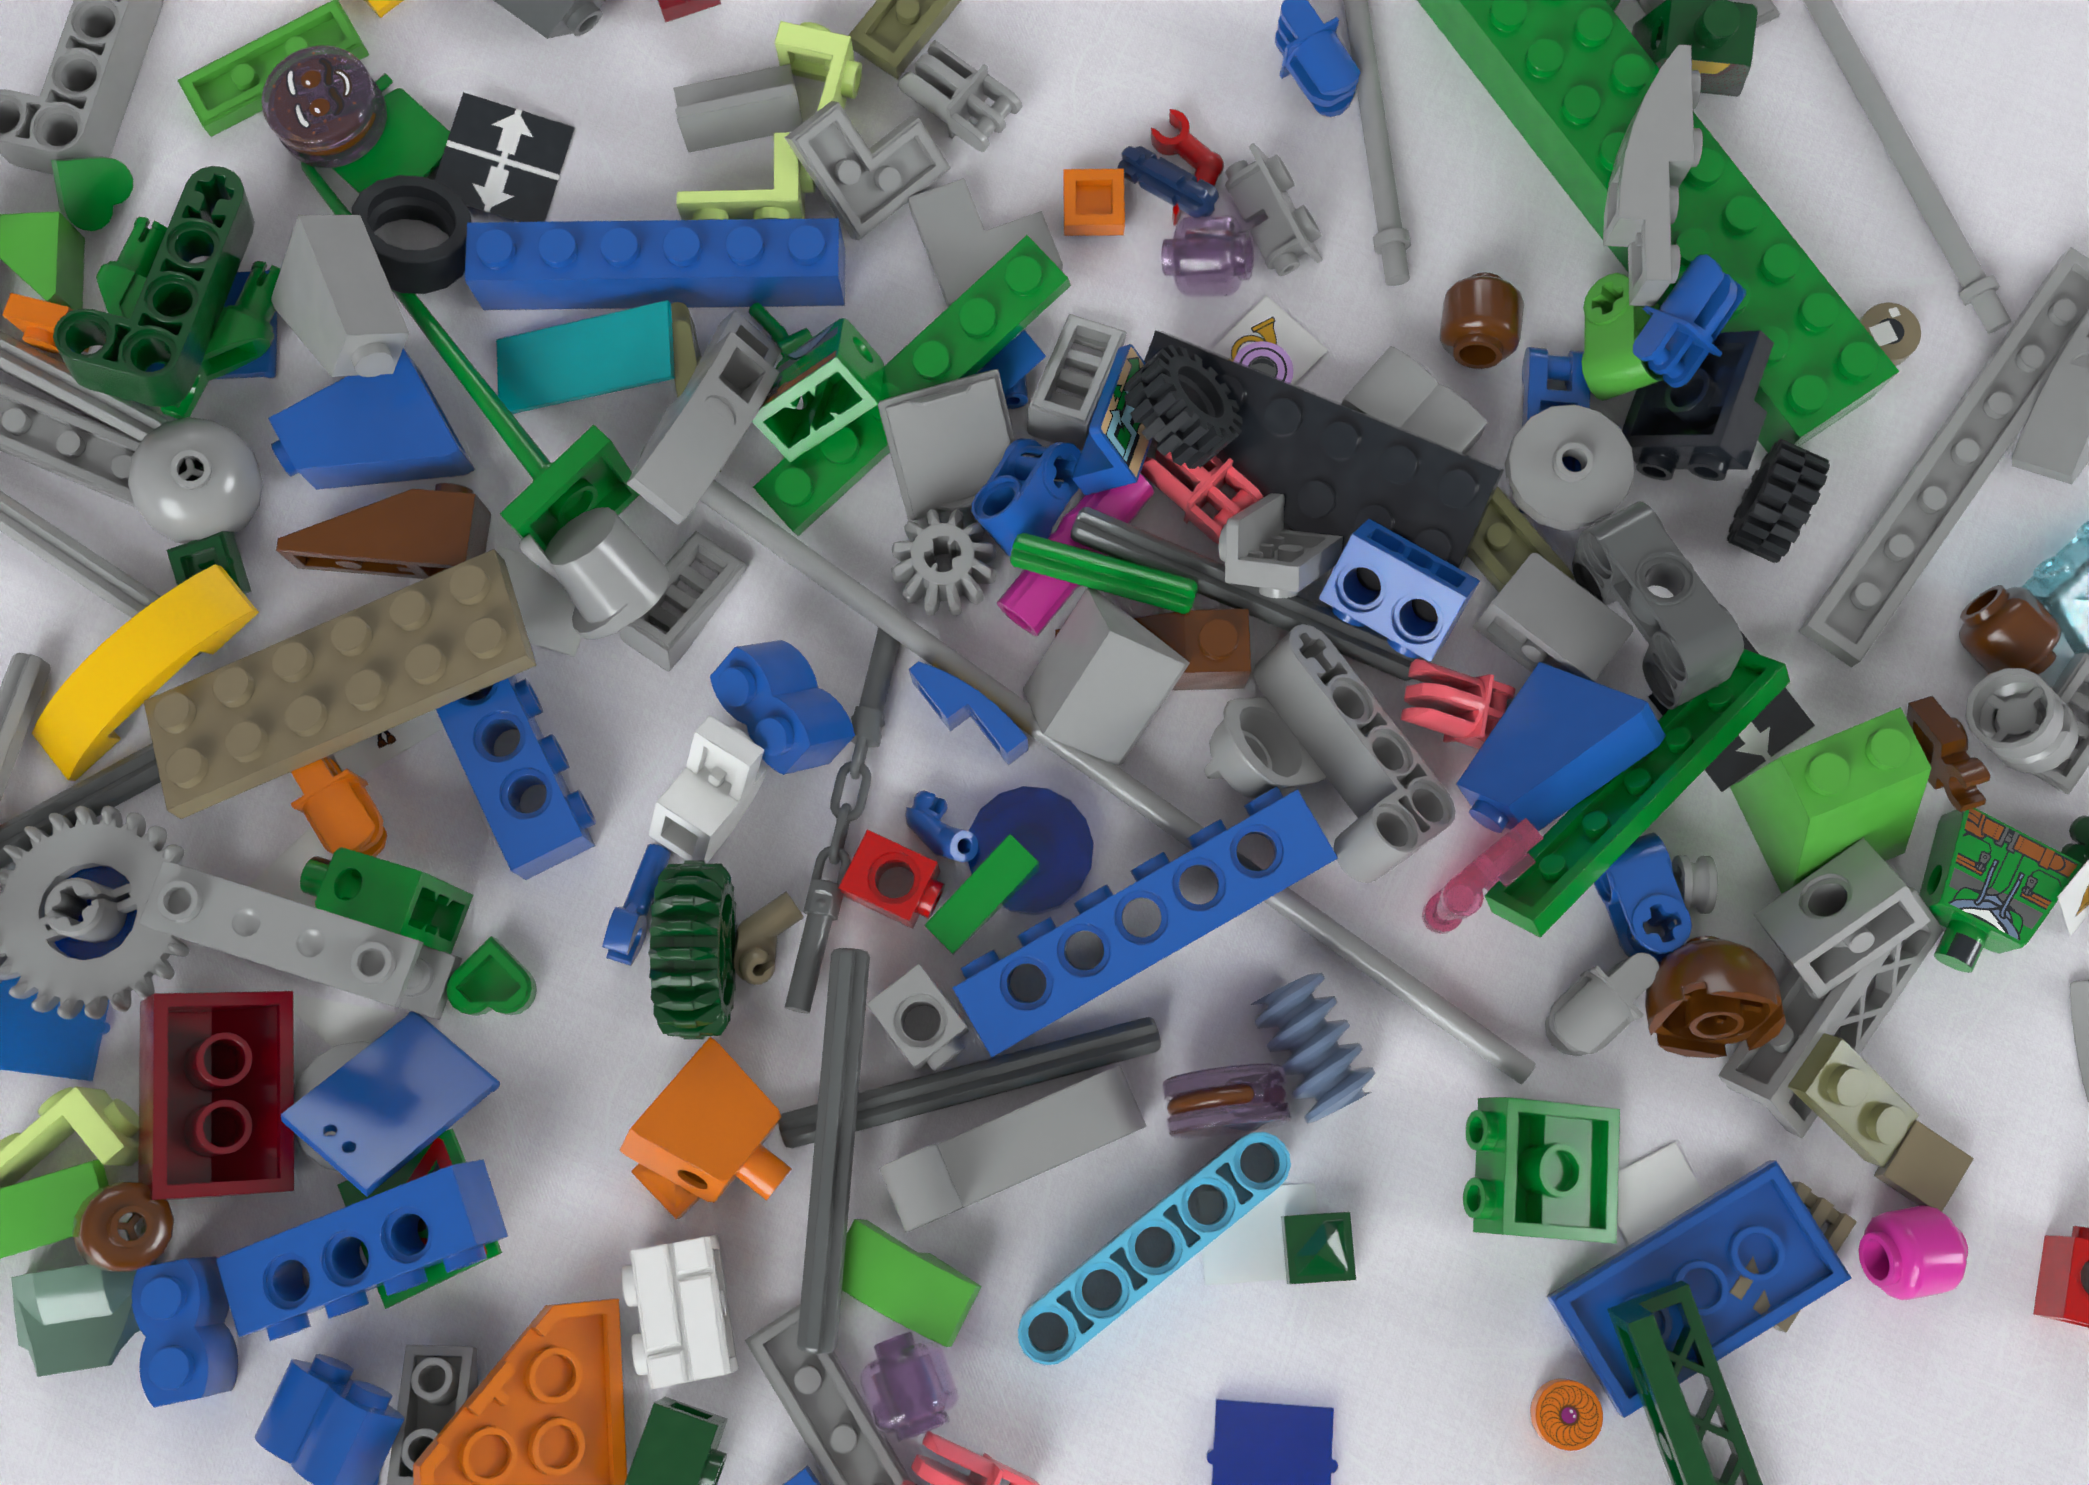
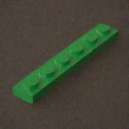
[753,235,1071,536]
[1484,649,1790,938]

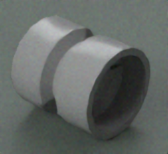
[1965,669,2079,773]

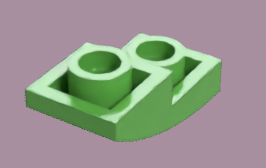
[0,1159,109,1259]
[842,1219,982,1347]

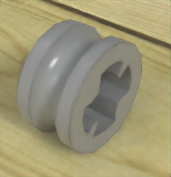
[1672,855,1718,914]

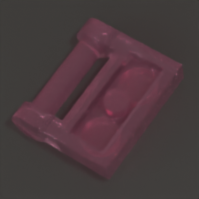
[1422,818,1543,934]

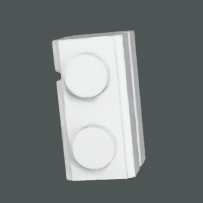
[621,1235,738,1389]

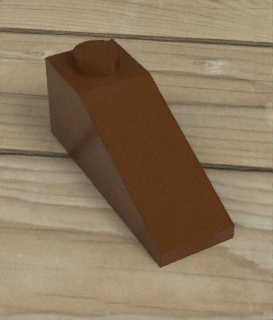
[276,483,491,579]
[1055,609,1251,691]

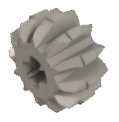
[891,509,996,616]

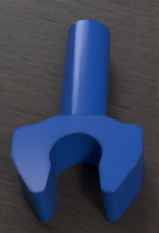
[602,844,672,966]

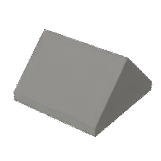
[1022,588,1190,766]

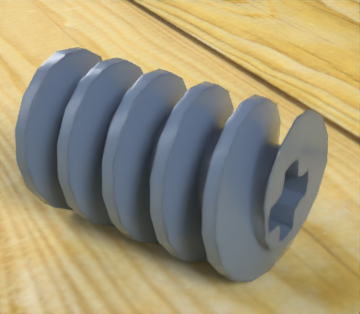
[1250,973,1375,1124]

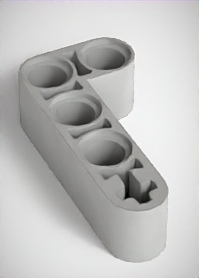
[0,0,163,174]
[1253,624,1456,883]
[879,1065,1147,1232]

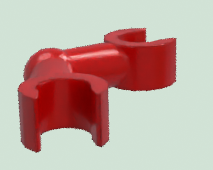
[1151,109,1224,234]

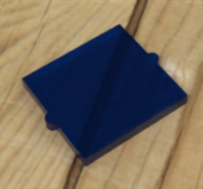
[0,976,110,1082]
[1206,1399,1338,1485]

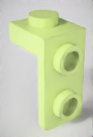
[774,21,862,112]
[676,132,816,220]
[0,1086,139,1188]

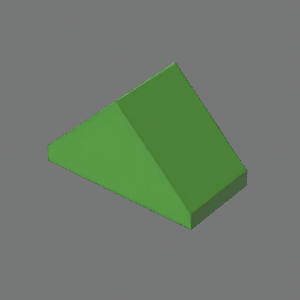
[0,211,85,311]

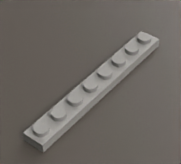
[1799,247,2089,667]

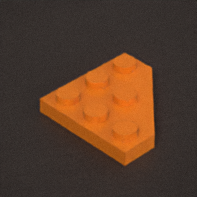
[413,1298,627,1485]

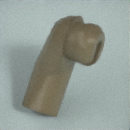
[733,891,804,985]

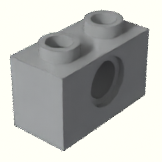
[1754,838,1931,998]

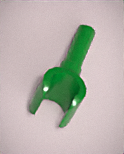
[748,302,812,358]

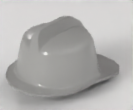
[1204,696,1327,799]

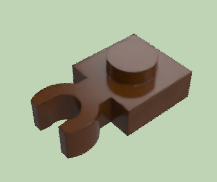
[1906,696,1991,812]

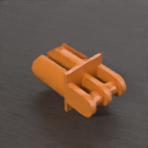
[290,756,387,857]

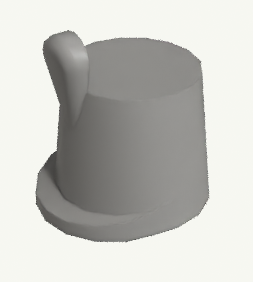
[519,507,670,639]

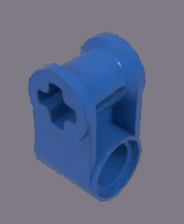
[971,438,1081,557]
[1594,832,1692,962]

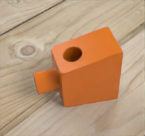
[619,1036,792,1203]

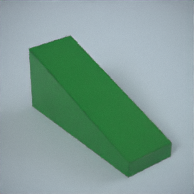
[924,834,1039,955]

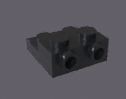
[1622,330,1774,481]

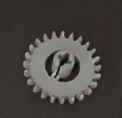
[0,806,189,1020]

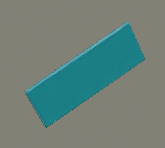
[496,300,675,414]

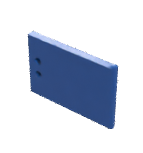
[281,1011,500,1196]

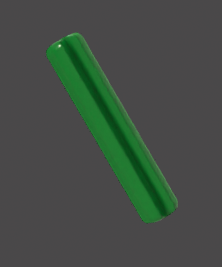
[1010,533,1198,614]

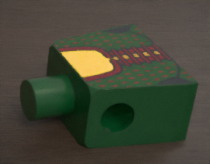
[1632,0,1758,97]

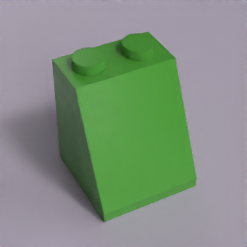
[1730,707,1931,894]

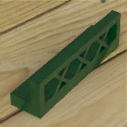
[1607,1280,1763,1485]

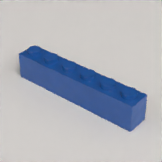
[465,218,845,310]

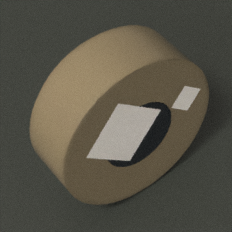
[1859,302,1921,366]

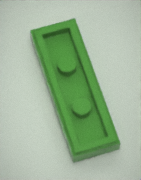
[177,0,370,137]

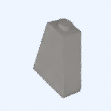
[271,215,409,377]

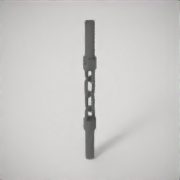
[784,627,900,1014]

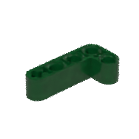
[53,166,255,407]

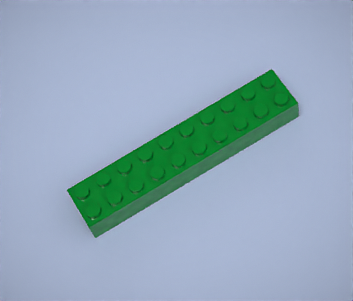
[1417,0,1899,454]

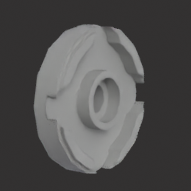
[1504,405,1635,531]

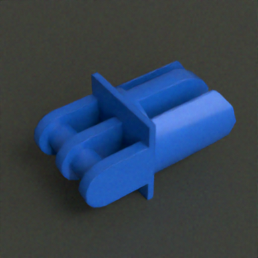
[1275,0,1361,117]
[1633,255,1746,388]

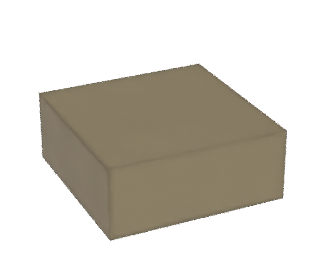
[1874,1120,1974,1212]

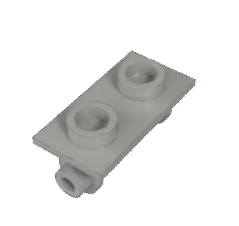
[1225,143,1323,276]

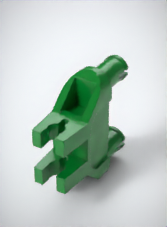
[96,217,281,419]

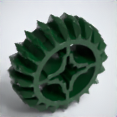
[648,860,738,1040]

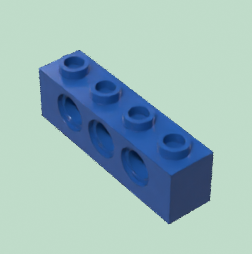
[436,675,596,880]
[216,1159,508,1341]

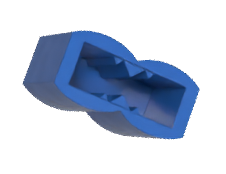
[710,640,855,775]
[132,1256,238,1408]
[254,1354,404,1485]

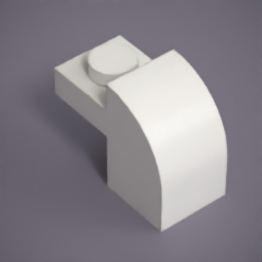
[648,715,768,864]

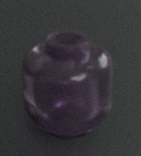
[1161,215,1254,297]
[859,1332,959,1442]

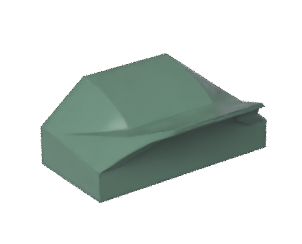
[11,1260,156,1377]

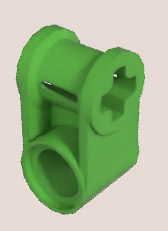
[1582,273,1663,401]

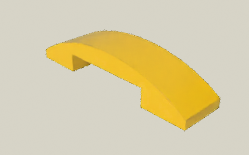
[31,564,259,781]

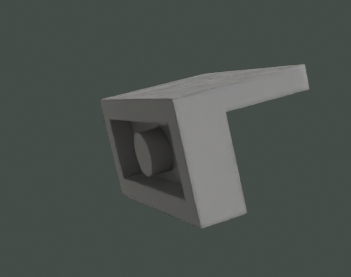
[673,64,803,153]
[1473,553,1633,682]

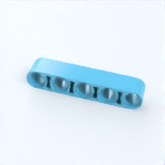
[1018,1132,1291,1365]

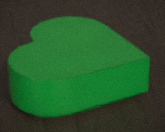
[51,156,133,231]
[446,936,537,1016]

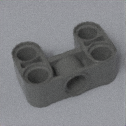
[1572,501,1744,710]

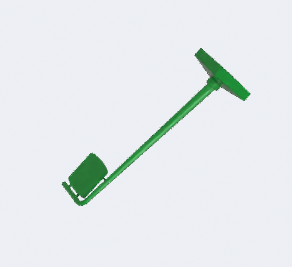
[300,73,640,552]

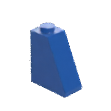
[268,348,475,490]
[1456,662,1666,838]

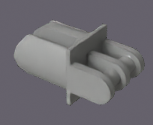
[897,40,1022,152]
[1545,953,1659,1056]

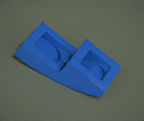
[909,661,1028,765]

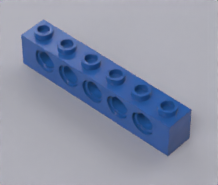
[953,786,1338,1058]

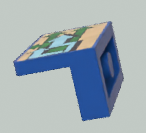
[1072,344,1153,495]

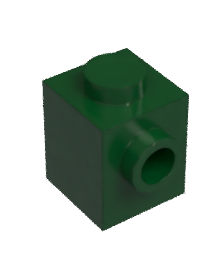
[624,1397,728,1485]

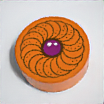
[1530,1378,1603,1451]

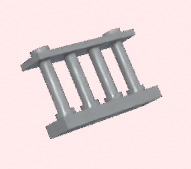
[137,860,462,1020]

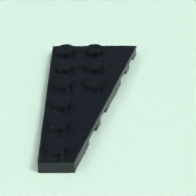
[1144,330,1504,622]

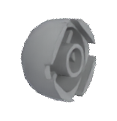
[128,417,263,544]

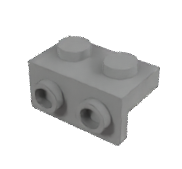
[1218,493,1343,598]

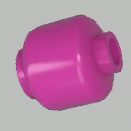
[1858,1206,1968,1301]

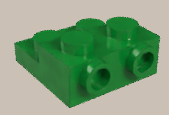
[1463,1097,1620,1244]

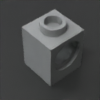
[866,964,969,1072]

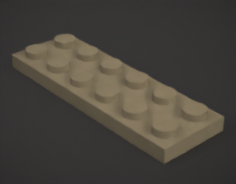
[144,549,537,819]

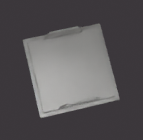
[878,369,1015,521]

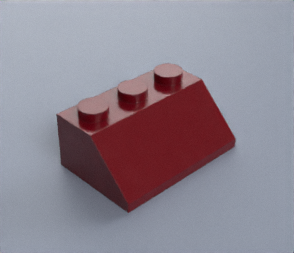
[138,991,294,1200]

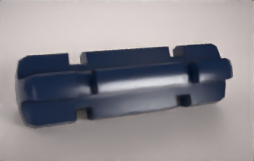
[1117,146,1219,218]

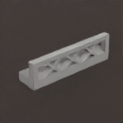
[1718,886,1944,1138]

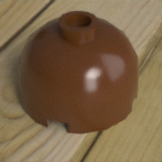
[1645,936,1786,1058]

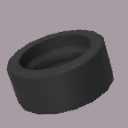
[352,175,471,294]

